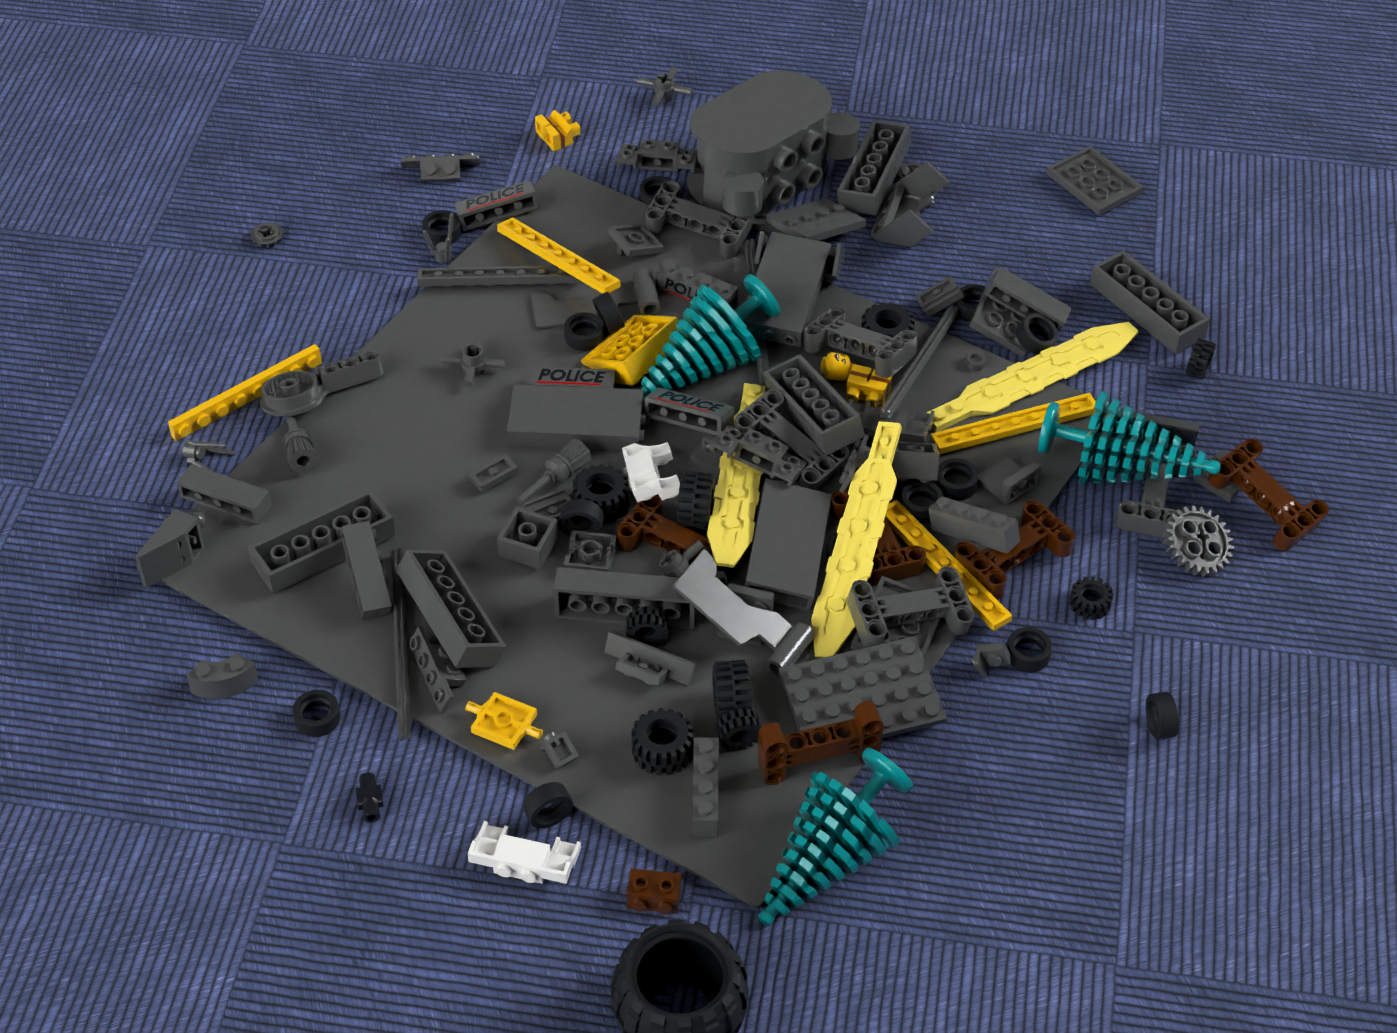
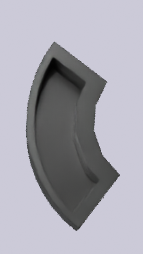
[187,653,259,699]

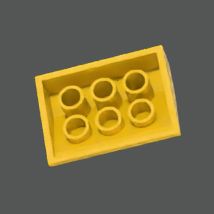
[580,315,679,386]

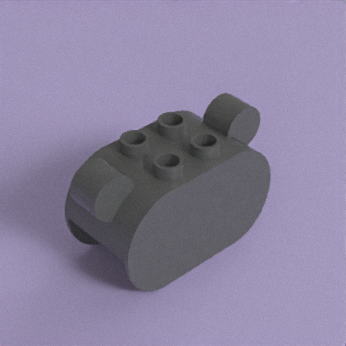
[687,71,860,217]

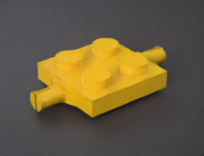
[465,692,543,750]

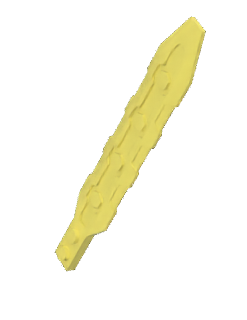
[926,322,1138,432]
[707,383,766,568]
[811,421,902,658]

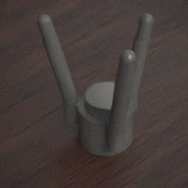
[423,213,454,264]
[182,440,236,472]

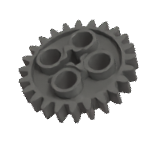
[1162,505,1234,577]

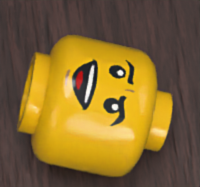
[820,352,853,382]

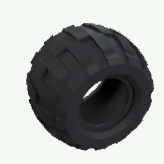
[611,919,749,1033]

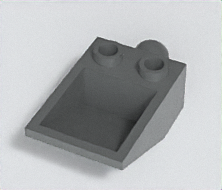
[135,509,206,587]

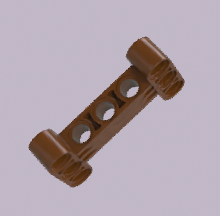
[1208,438,1329,551]
[830,488,926,586]
[617,494,729,573]
[954,500,1075,600]
[757,701,883,785]

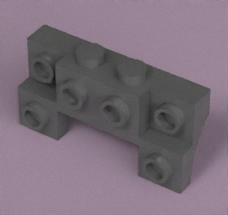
[616,139,698,174]
[848,399,935,443]
[710,425,807,487]

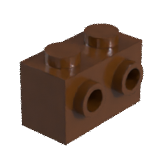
[626,868,681,914]

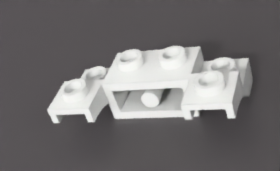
[622,442,680,502]
[468,821,581,884]

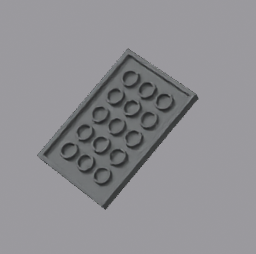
[778,636,947,738]

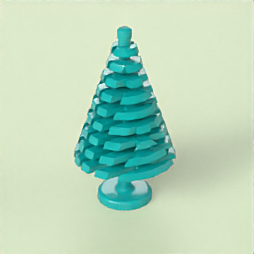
[641,274,781,398]
[1038,391,1220,485]
[758,747,913,926]

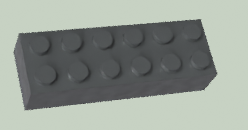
[837,120,911,216]
[1090,250,1210,354]
[762,354,865,456]
[248,489,396,594]
[396,550,506,668]
[553,567,697,631]

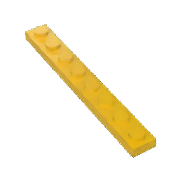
[497,217,620,294]
[168,344,322,441]
[930,393,1096,454]
[885,500,1012,631]

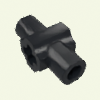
[356,772,384,823]

